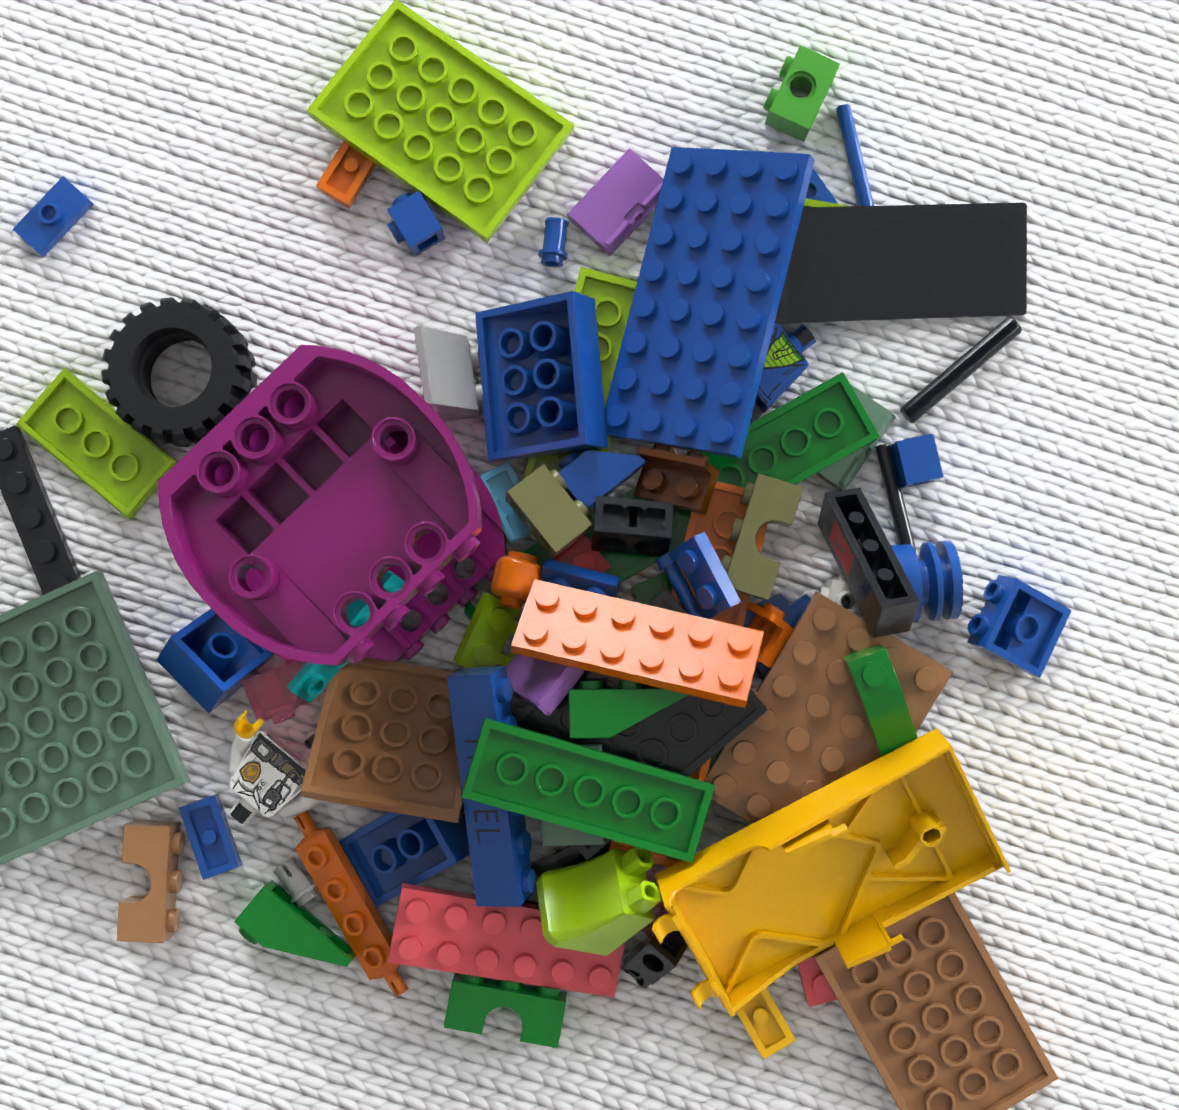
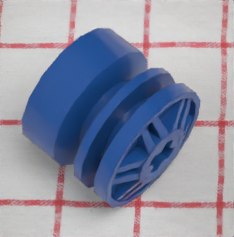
[891,540,963,623]

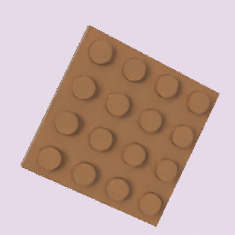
[301,657,462,823]

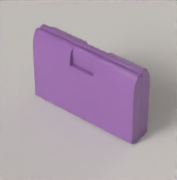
[567,149,663,256]
[506,654,584,716]

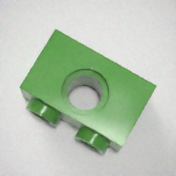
[763,45,840,142]

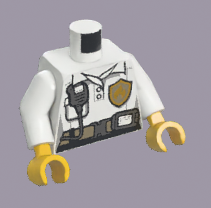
[228,710,320,825]

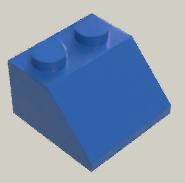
[156,609,274,714]

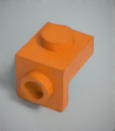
[746,601,794,668]

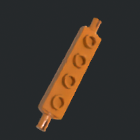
[293,811,408,997]

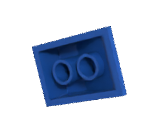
[339,812,470,907]

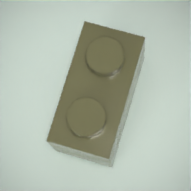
[505,464,592,559]

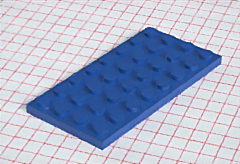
[605,147,815,459]

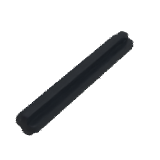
[900,317,1022,423]

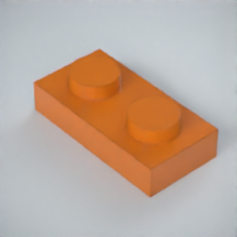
[316,141,376,209]

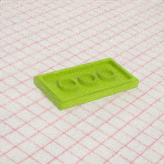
[16,368,178,520]

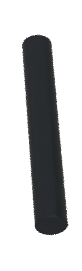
[875,443,916,552]

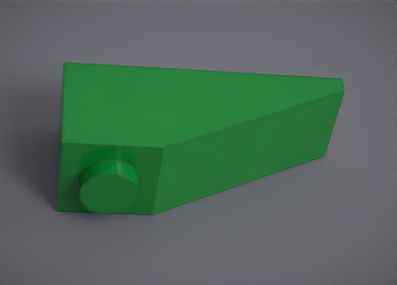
[842,643,918,757]
[234,880,355,967]

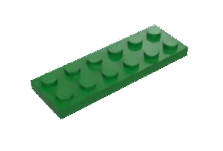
[461,717,715,863]

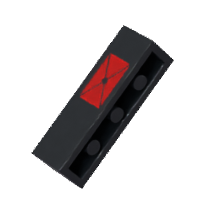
[818,487,919,638]

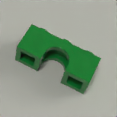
[444,973,567,1048]

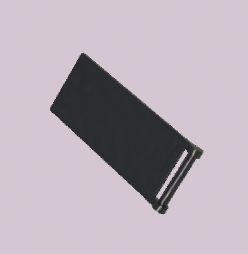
[774,202,1027,324]

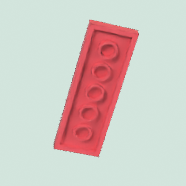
[387,883,625,997]

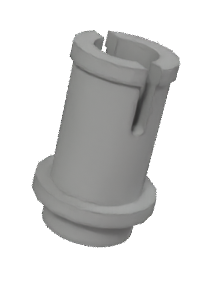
[273,857,319,908]

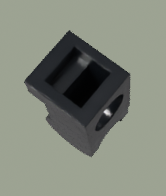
[620,931,688,989]

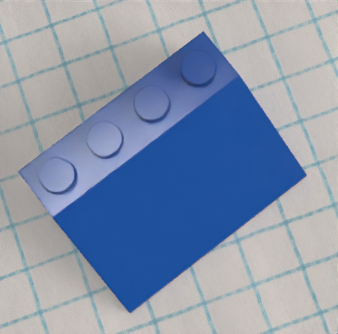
[475,291,608,461]

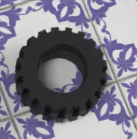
[101,297,257,447]

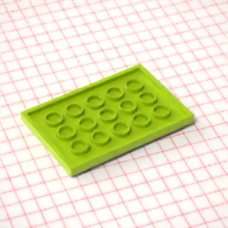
[307,0,574,243]

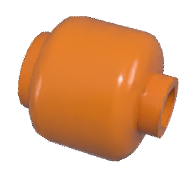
[490,551,542,610]

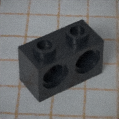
[591,496,674,557]

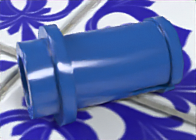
[538,217,569,268]

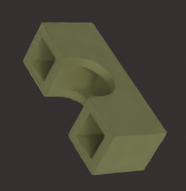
[721,473,804,601]

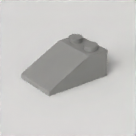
[413,326,483,422]

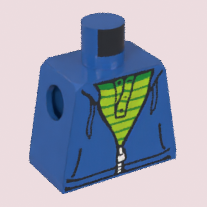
[755,324,816,413]

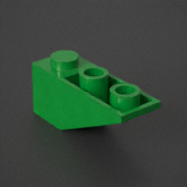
[569,680,688,738]

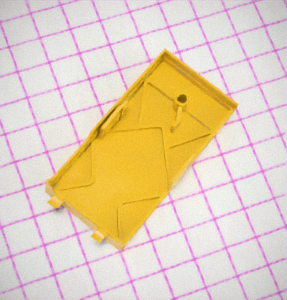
[652,728,1011,1017]

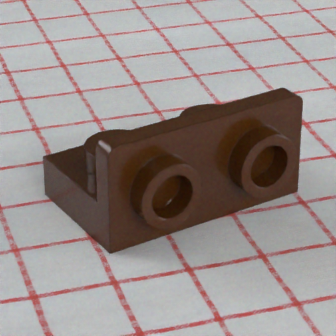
[633,444,719,515]

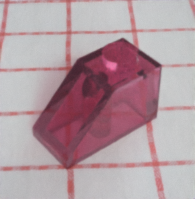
[241,659,307,724]

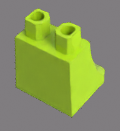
[536,847,661,956]

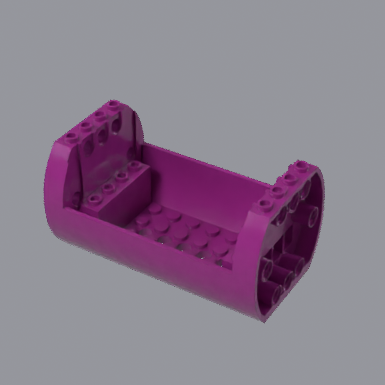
[158,344,507,665]

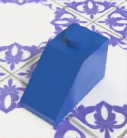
[558,450,645,510]

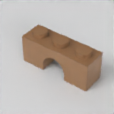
[116,820,185,943]

